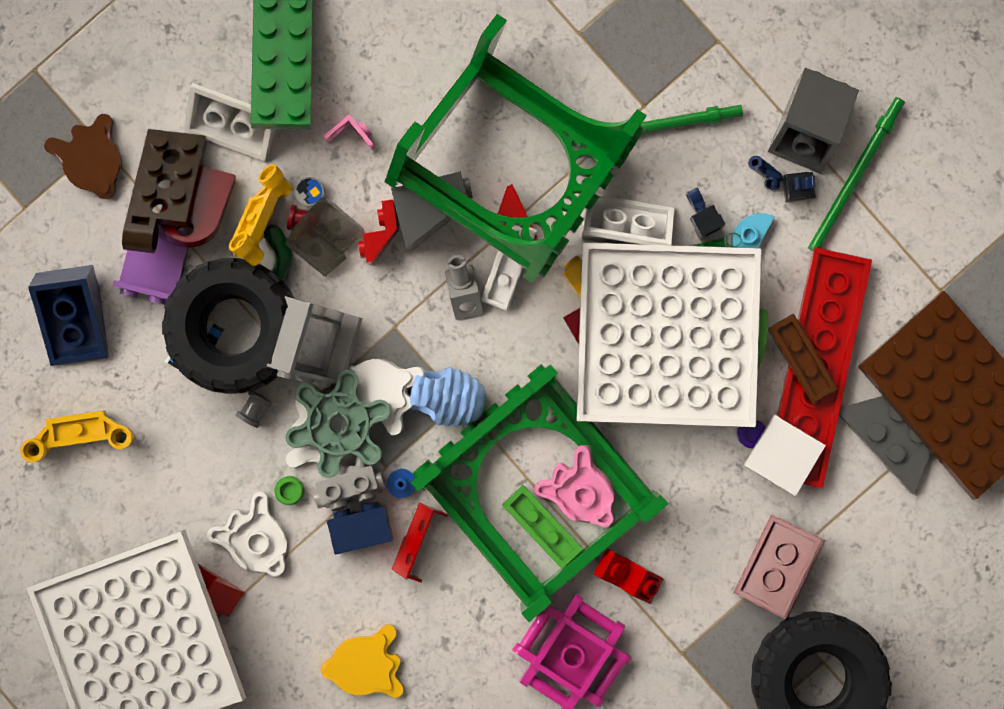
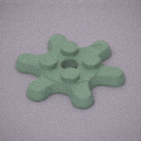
[285,370,391,478]

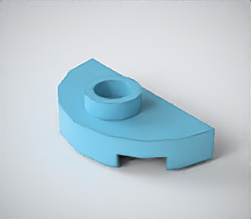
[731,213,775,249]

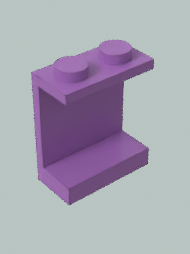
[113,225,191,305]

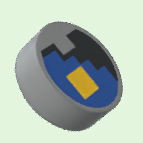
[295,177,325,207]

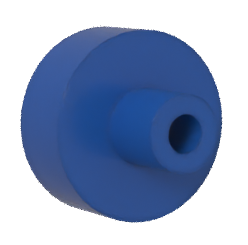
[387,469,415,498]

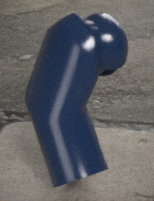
[748,156,783,190]

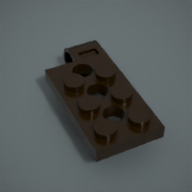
[122,129,207,254]

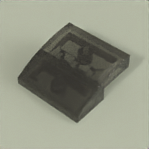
[285,195,365,277]

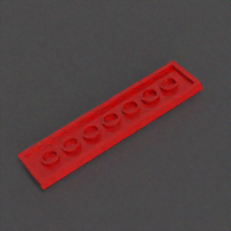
[777,247,872,488]

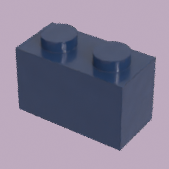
[326,501,394,555]

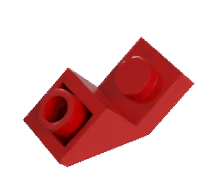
[358,199,399,265]
[593,548,664,604]

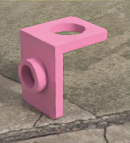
[323,115,376,151]

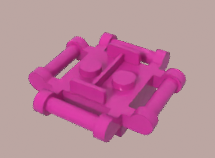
[512,594,632,709]

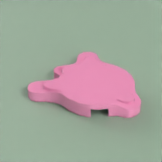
[534,445,615,528]

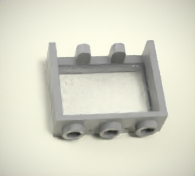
[267,296,363,388]

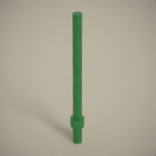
[807,97,905,251]
[572,105,743,146]

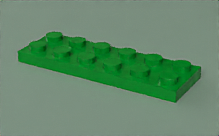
[250,0,312,130]

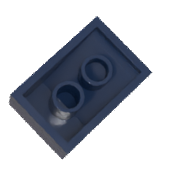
[28,265,109,366]

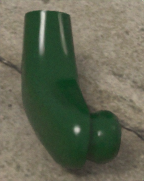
[264,225,293,281]

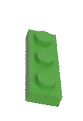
[502,485,583,569]

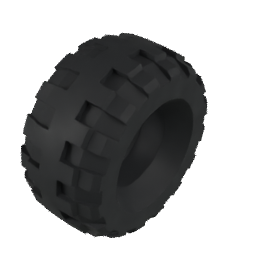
[162,258,295,394]
[751,611,892,709]

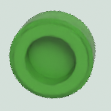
[274,476,305,505]

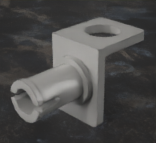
[445,255,483,320]

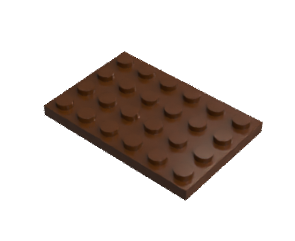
[857,291,1004,500]

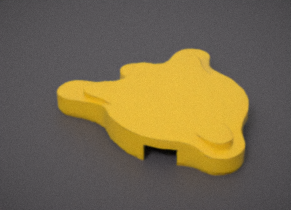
[320,624,404,698]

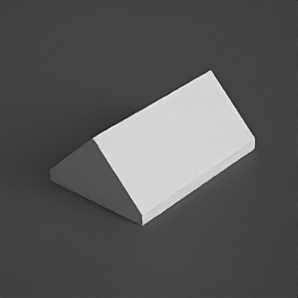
[183,83,277,161]
[581,194,674,246]

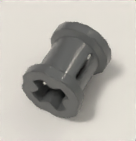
[235,391,273,428]

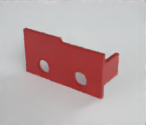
[392,502,448,583]

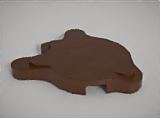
[44,114,122,199]

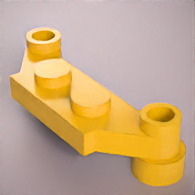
[229,164,293,266]
[20,410,135,462]

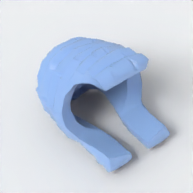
[409,367,487,427]

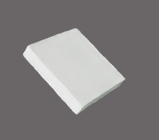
[744,415,826,496]

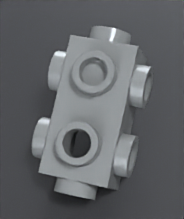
[314,455,386,511]

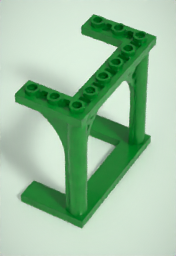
[384,14,647,283]
[411,364,668,622]

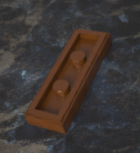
[768,313,839,404]

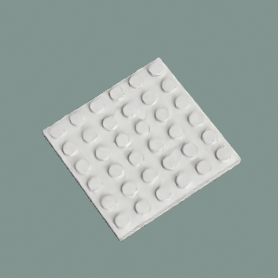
[576,243,761,427]
[27,530,246,709]

